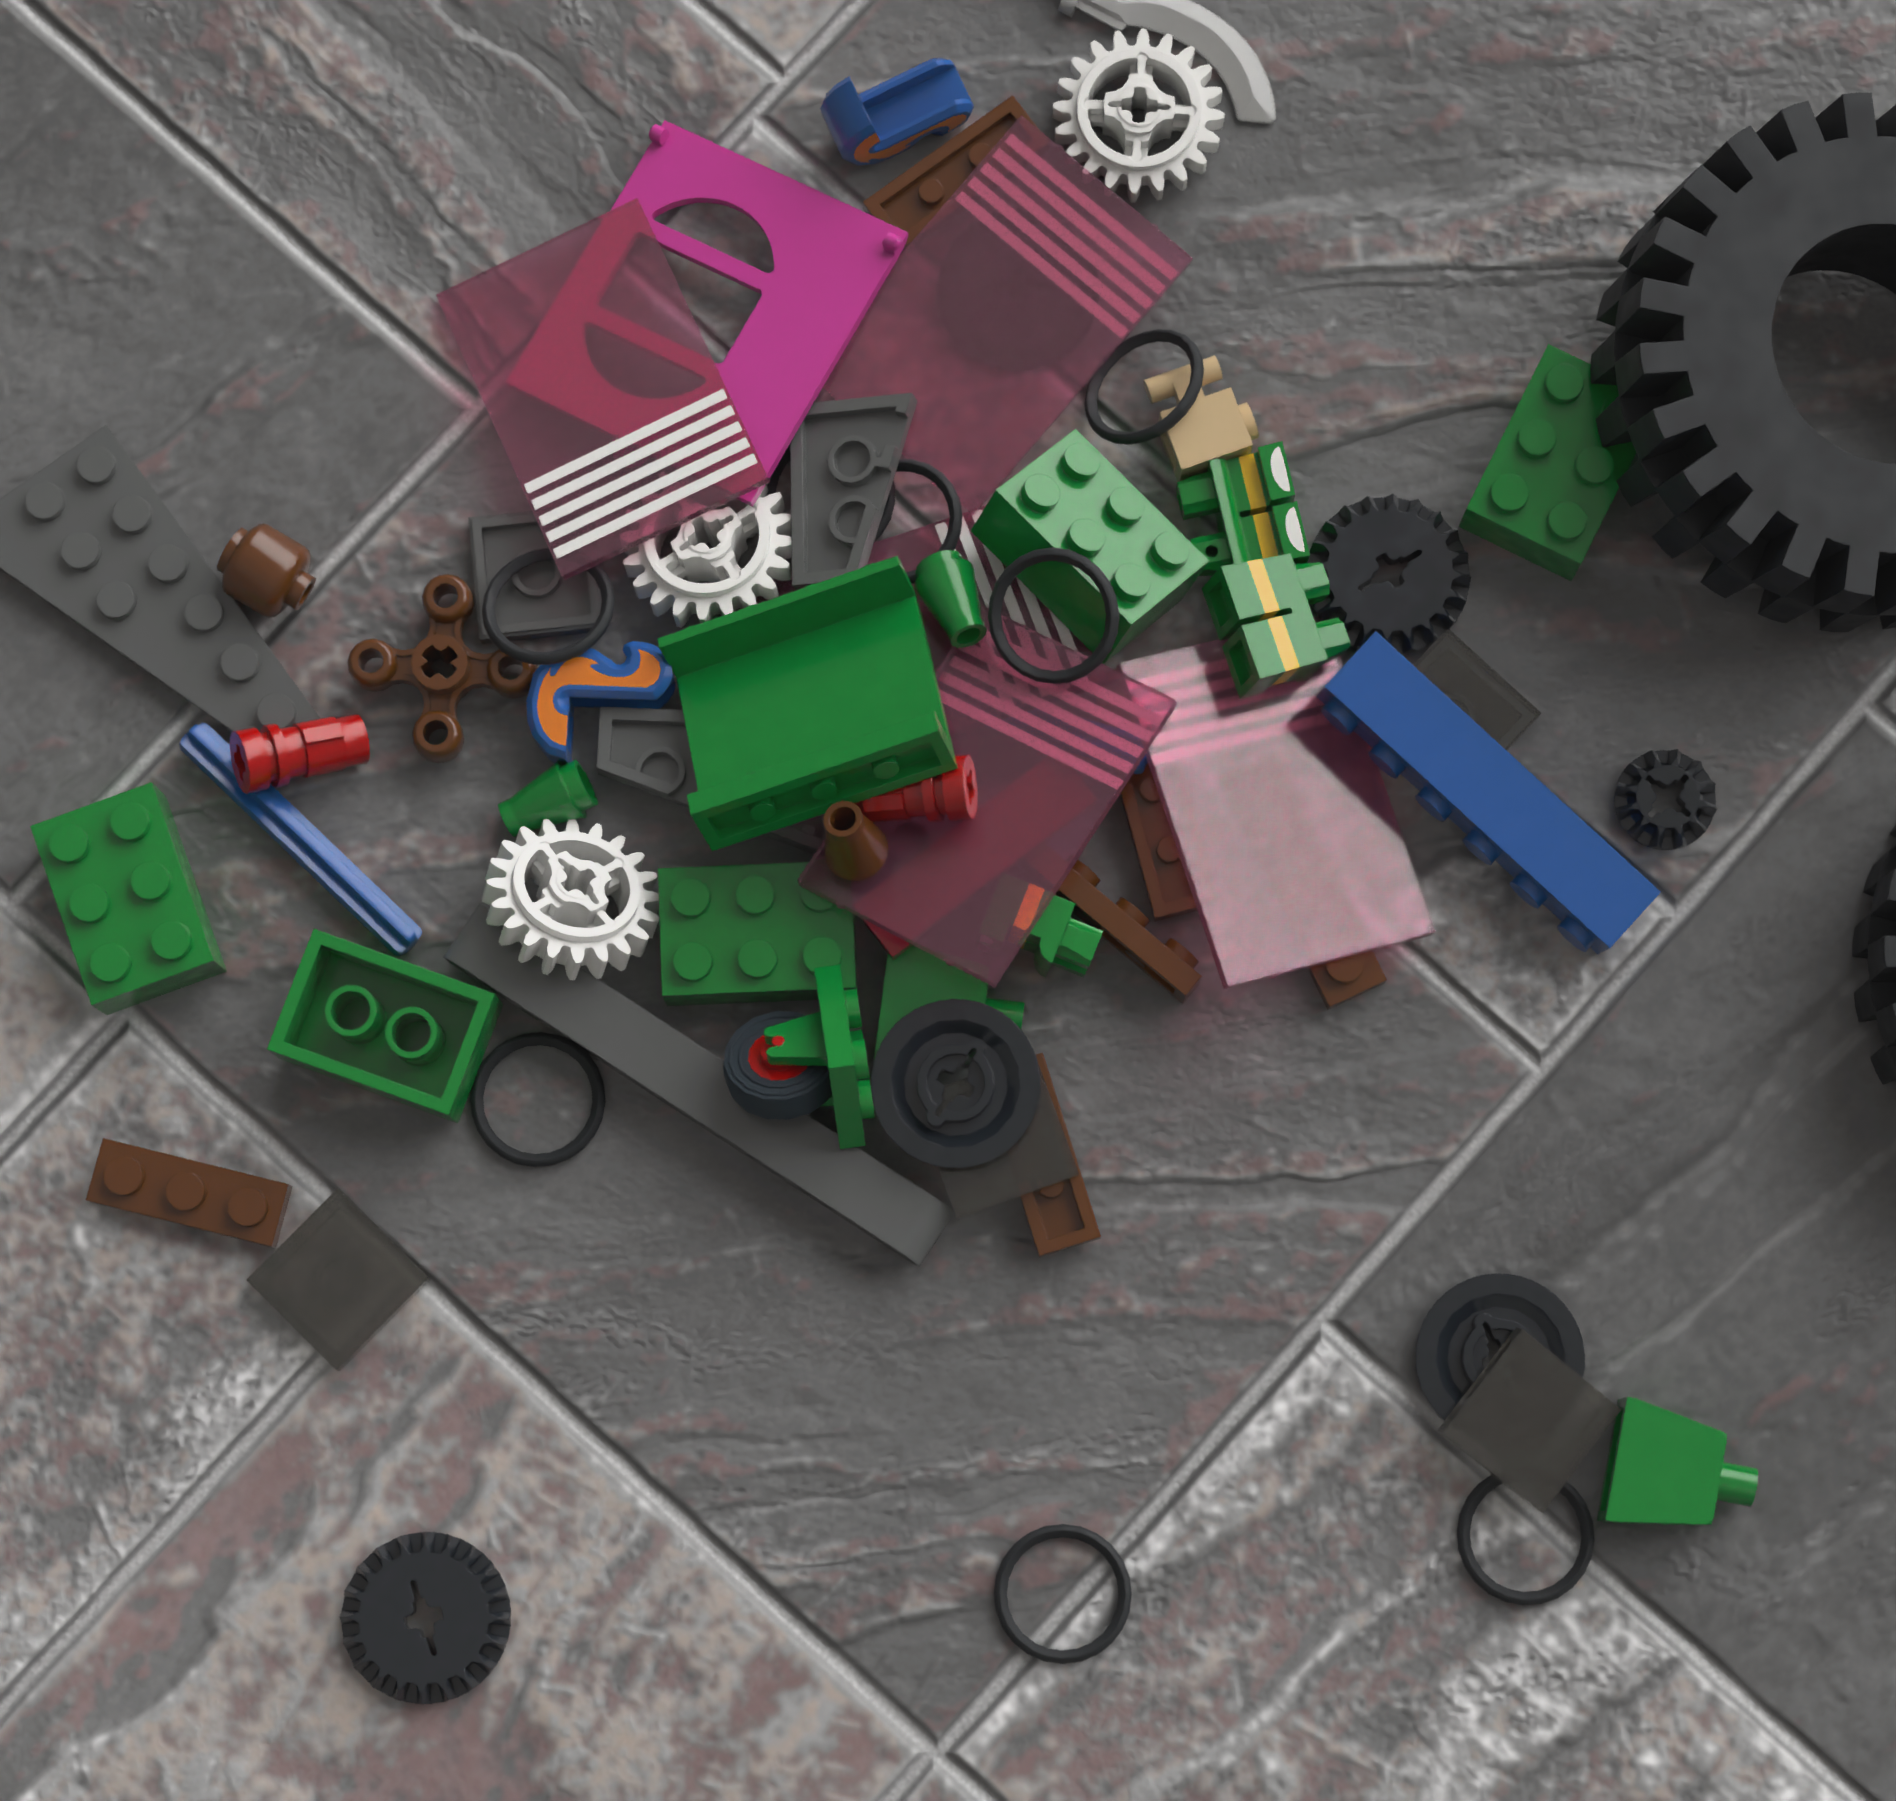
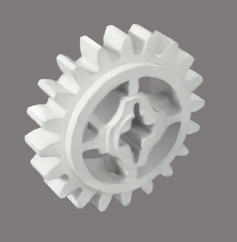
[1052,28,1225,202]
[621,473,792,628]
[482,819,659,980]

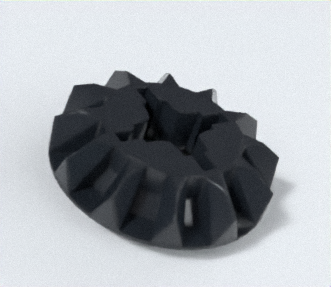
[1614,749,1717,850]

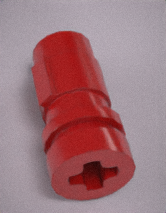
[230,714,370,794]
[854,754,978,822]

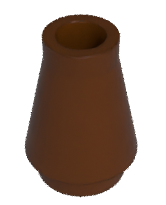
[823,801,888,881]

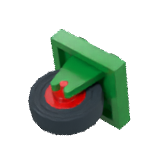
[723,964,875,1149]

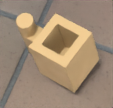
[1144,355,1259,482]

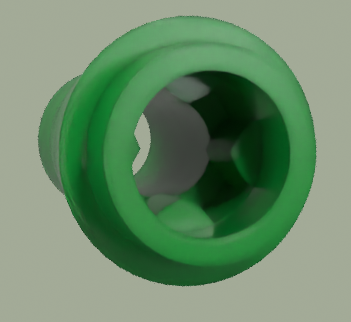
[914,550,987,648]
[498,759,598,838]

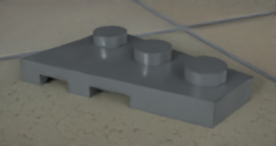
[790,393,918,590]

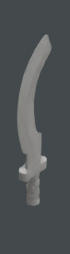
[1058,0,1276,124]

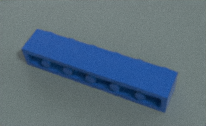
[1316,631,1661,954]

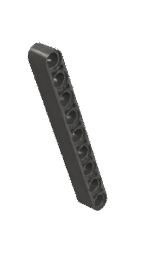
[443,904,955,1267]

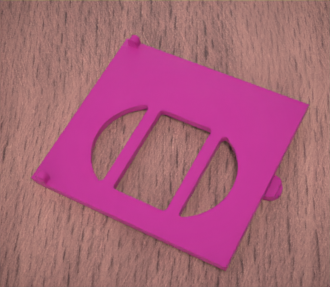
[507,120,908,507]

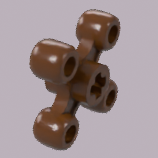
[347,574,537,764]

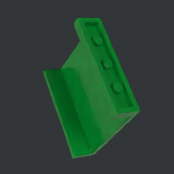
[657,555,958,851]

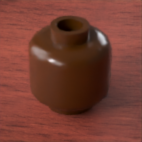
[217,523,316,618]

